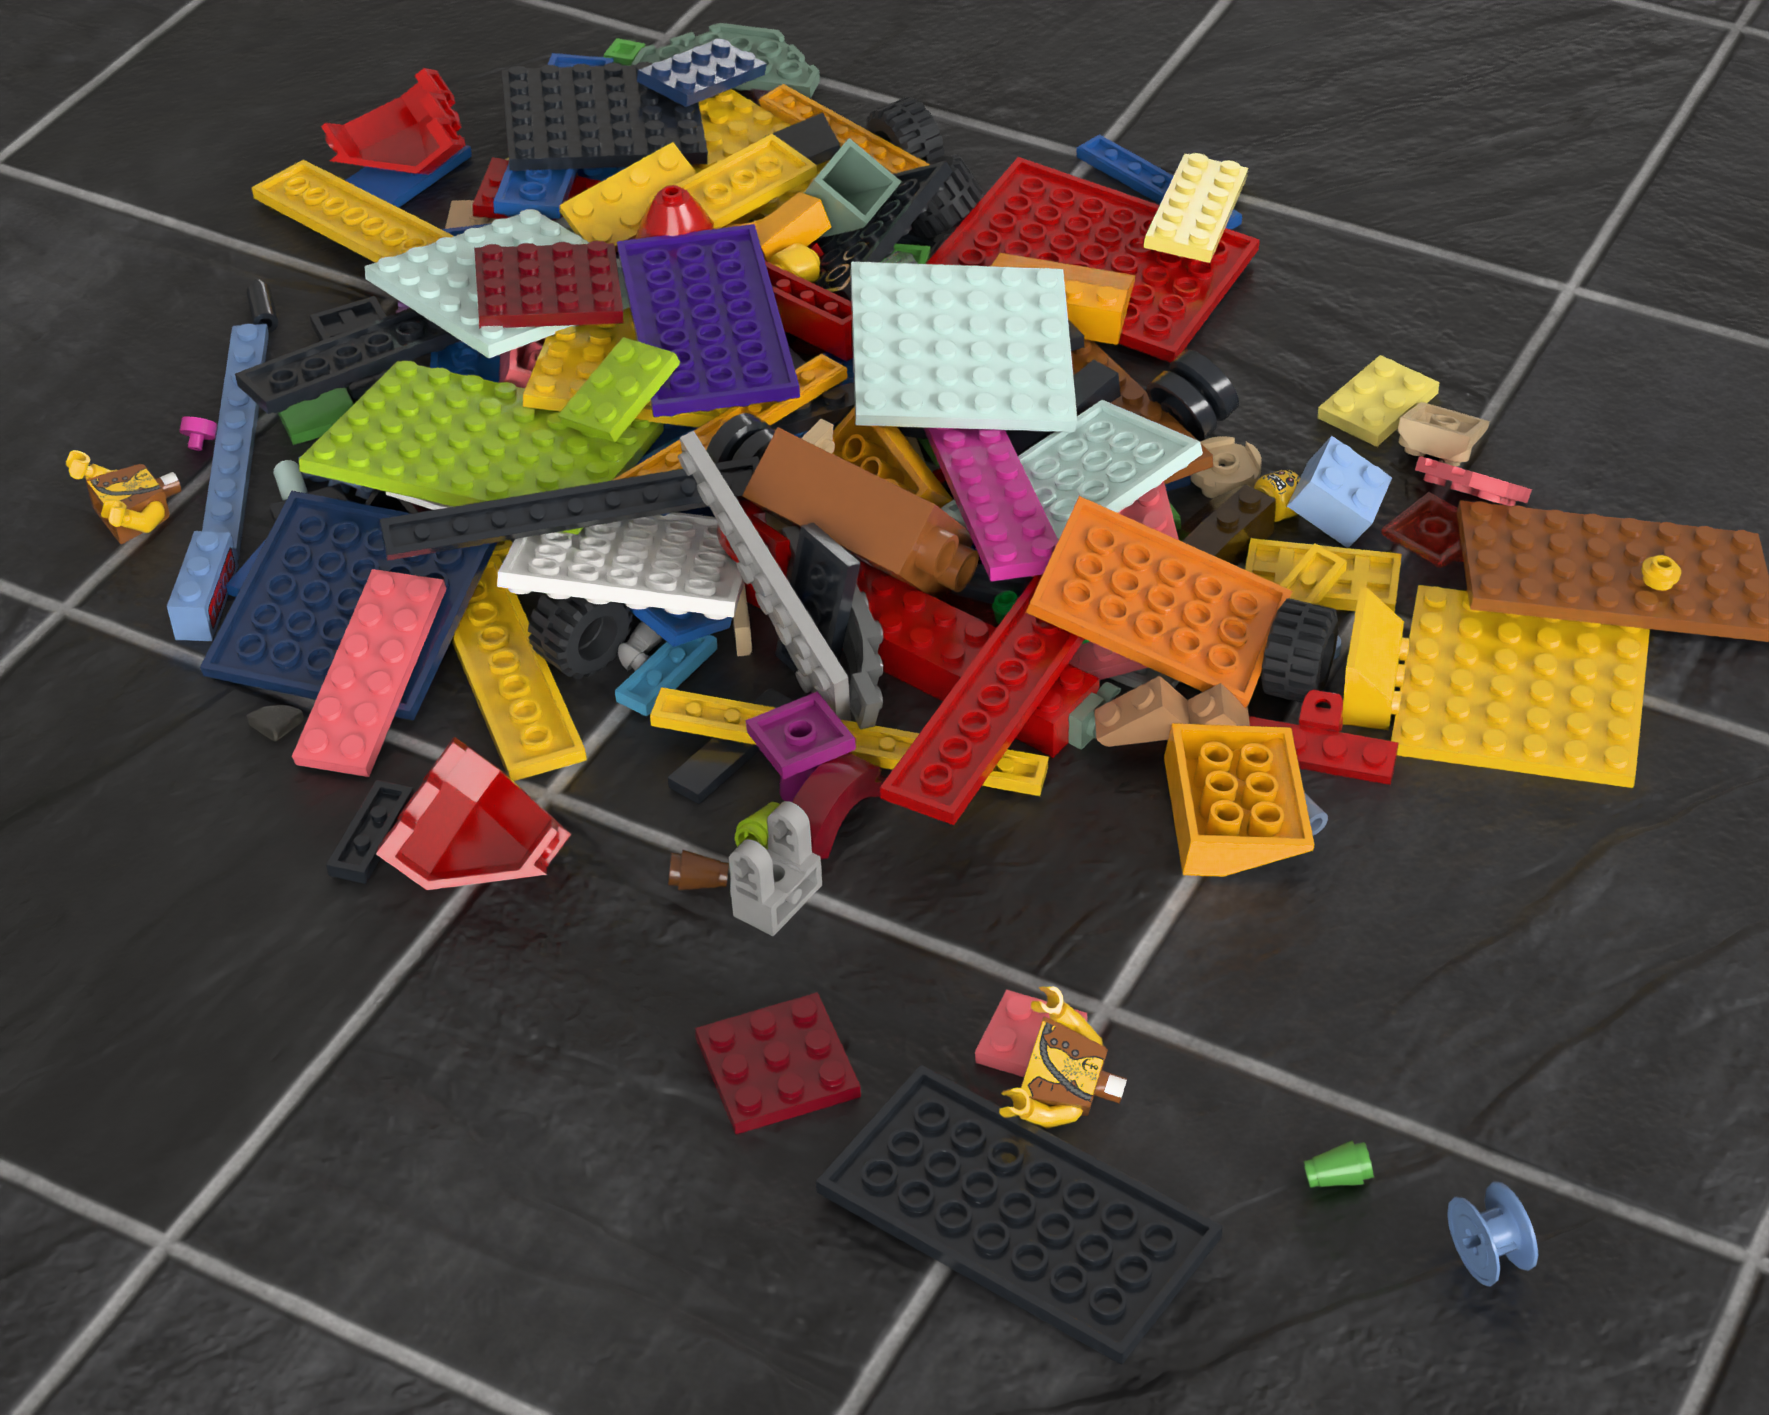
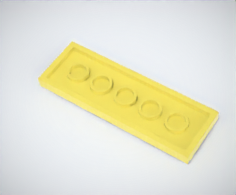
[1144,153,1248,263]

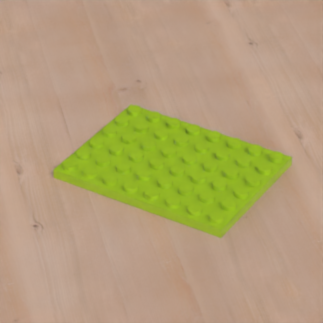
[299,361,664,535]

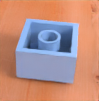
[1287,436,1392,548]

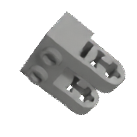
[729,801,822,936]

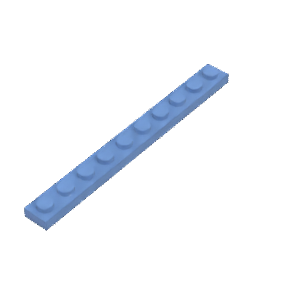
[202,324,269,560]

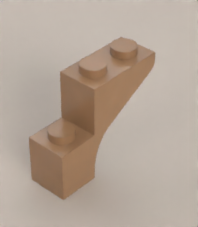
[1094,676,1250,747]

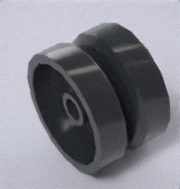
[1147,349,1239,442]
[706,413,776,507]

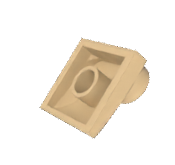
[1397,402,1490,466]

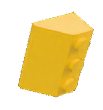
[1342,587,1410,730]

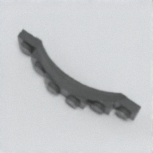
[781,525,883,729]

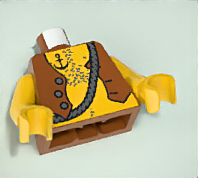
[66,450,182,544]
[999,986,1127,1128]

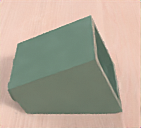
[804,138,901,238]

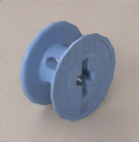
[1447,1181,1538,1286]

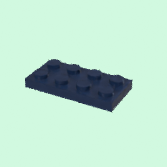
[637,39,767,107]

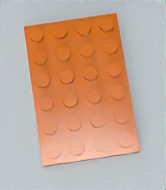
[1026,496,1293,709]

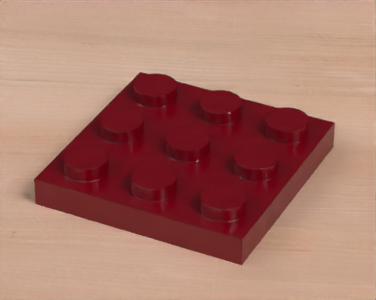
[695,992,861,1134]

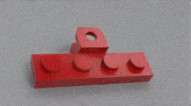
[1249,690,1399,785]

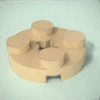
[1191,436,1262,498]

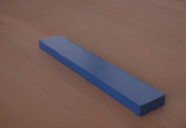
[1077,134,1242,230]

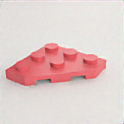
[1415,456,1532,506]

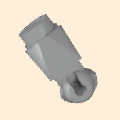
[618,622,663,671]

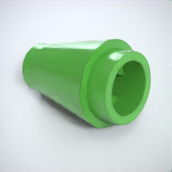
[1303,1140,1374,1188]

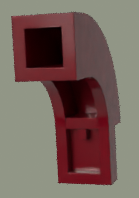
[792,753,887,859]

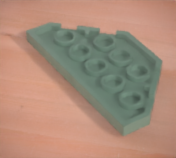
[631,23,820,98]

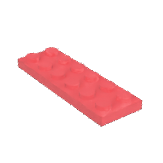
[292,569,446,777]

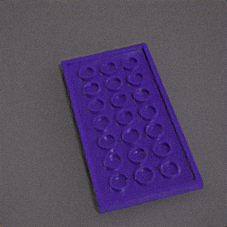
[617,224,800,417]

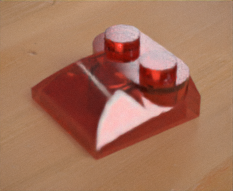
[1381,492,1463,568]

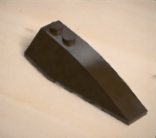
[1177,484,1276,566]

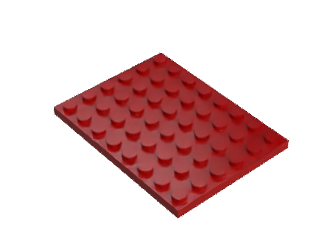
[926,157,1260,362]

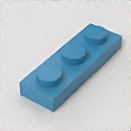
[615,634,717,716]

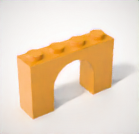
[722,192,831,263]

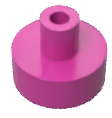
[179,416,218,451]

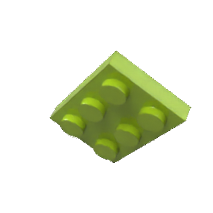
[557,337,681,442]

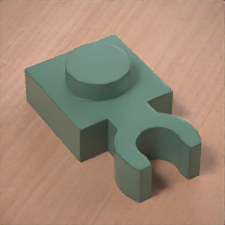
[1069,682,1121,750]

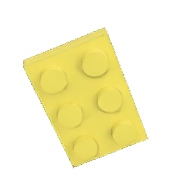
[1318,355,1439,447]

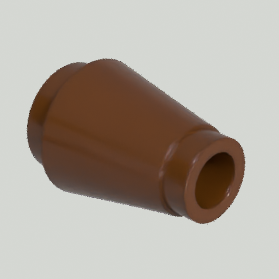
[668,849,729,890]

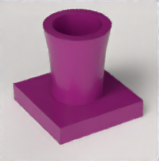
[746,692,856,802]

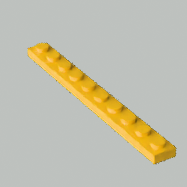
[650,687,1049,796]

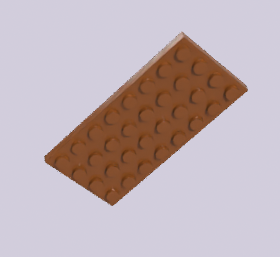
[1457,501,1769,642]

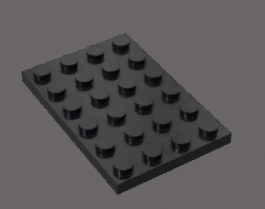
[812,161,953,301]

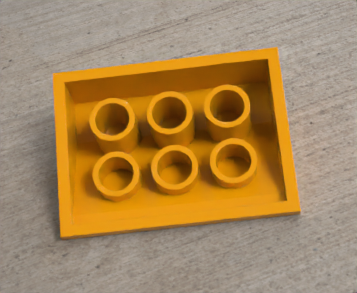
[991,253,1135,345]
[1164,723,1315,877]

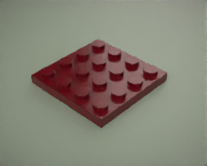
[474,241,624,329]

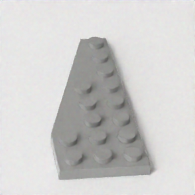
[678,431,851,721]

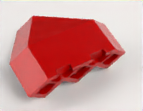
[321,68,466,175]
[376,737,571,890]

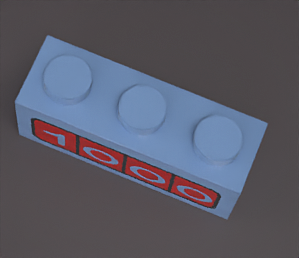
[167,531,239,641]

